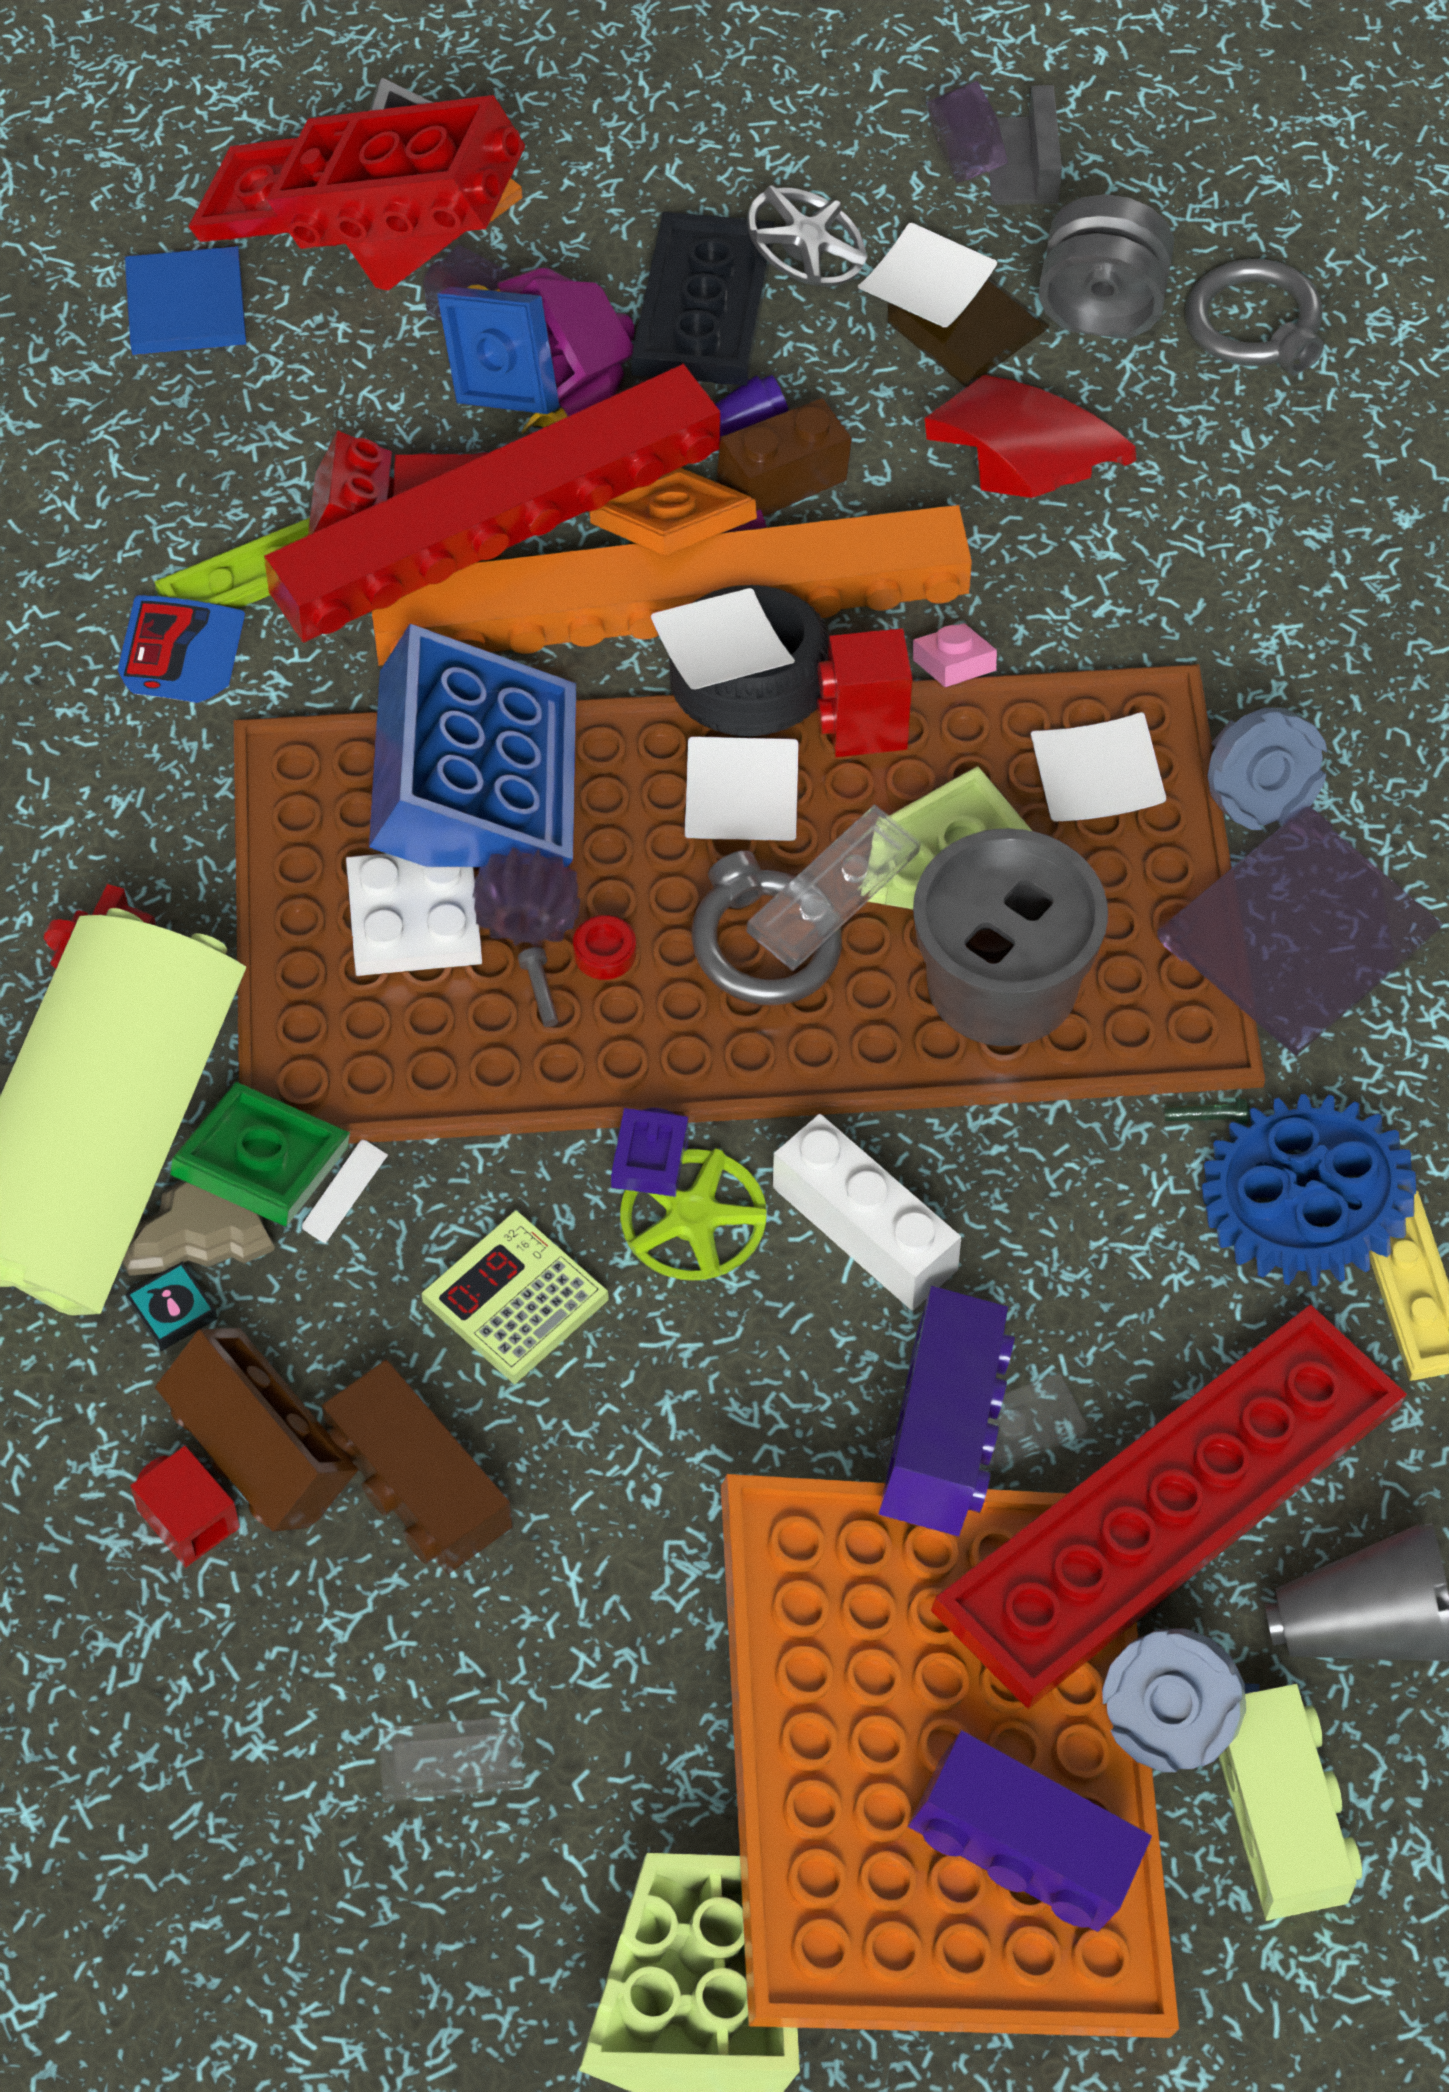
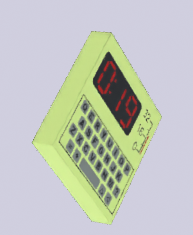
[422,1210,609,1385]

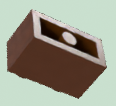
[716,398,852,517]

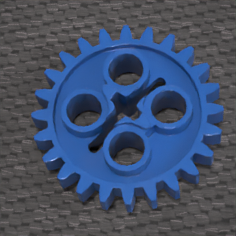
[1202,1094,1416,1286]

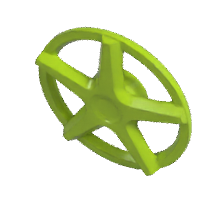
[620,1149,767,1280]

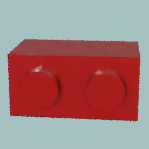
[817,628,912,758]

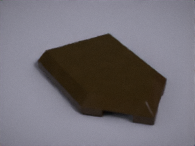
[887,277,1049,387]

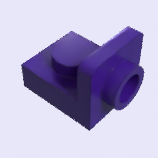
[611,1107,689,1197]

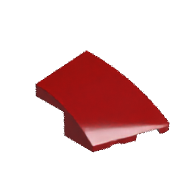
[925,375,1137,498]

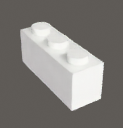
[773,1114,961,1311]

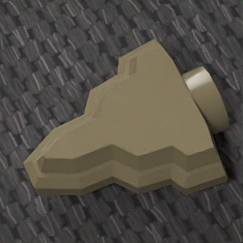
[122,1180,275,1276]

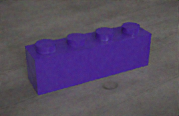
[878,1286,1015,1537]

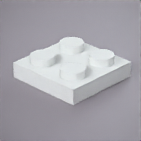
[346,854,482,976]

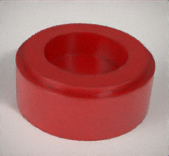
[573,915,636,980]

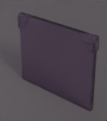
[1157,807,1443,1056]

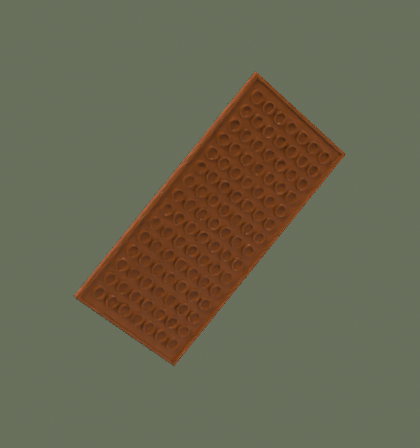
[234,664,1265,1144]

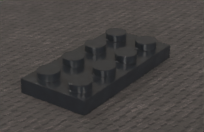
[632,212,775,386]

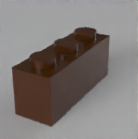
[154,1328,359,1532]
[321,1359,513,1575]

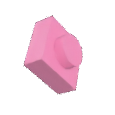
[913,623,997,687]

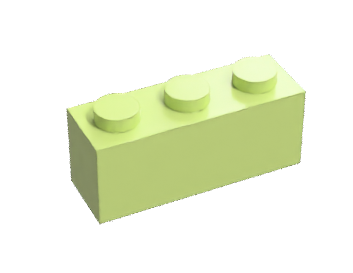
[1219,1684,1362,1921]

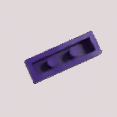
[908,1730,1152,1932]

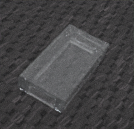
[378,1715,524,1802]

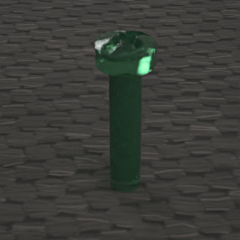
[1165,1097,1250,1126]

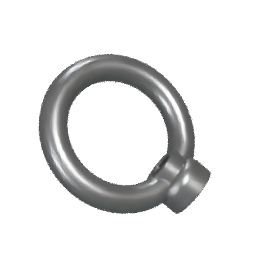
[1185,259,1324,376]
[692,851,842,1005]

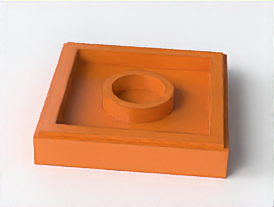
[589,468,757,556]

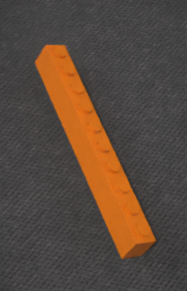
[371,505,972,666]

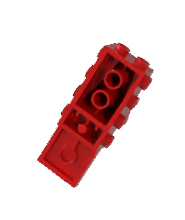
[188,95,526,291]

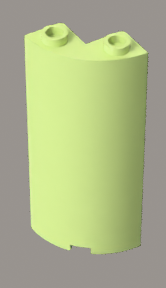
[0,908,246,1315]

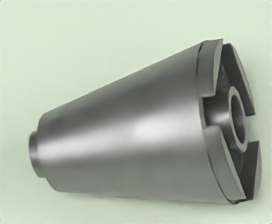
[1265,1523,1449,1661]

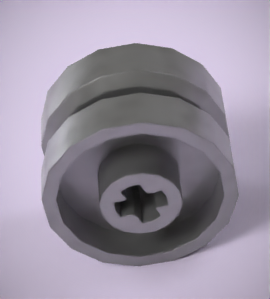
[1038,194,1174,339]

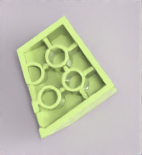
[578,1853,800,2092]

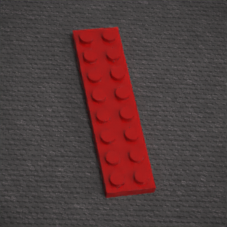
[931,1304,1407,1709]

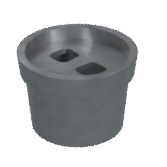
[913,828,1108,1046]

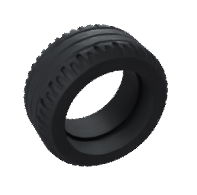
[669,585,829,736]

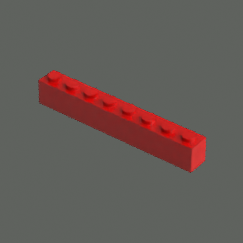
[264,364,720,643]

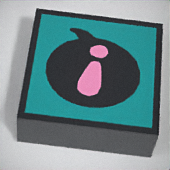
[125,1262,218,1352]

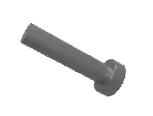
[518,947,558,1027]

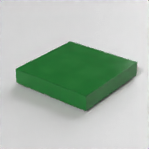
[170,1082,350,1227]

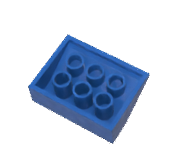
[369,624,576,867]

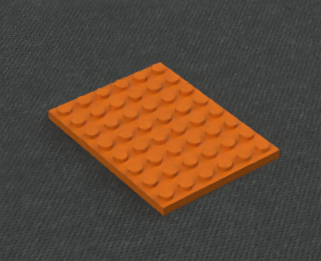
[721,1474,1179,2038]

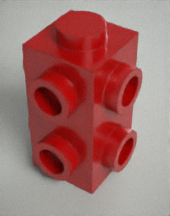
[308,431,394,535]

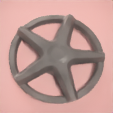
[747,185,868,287]

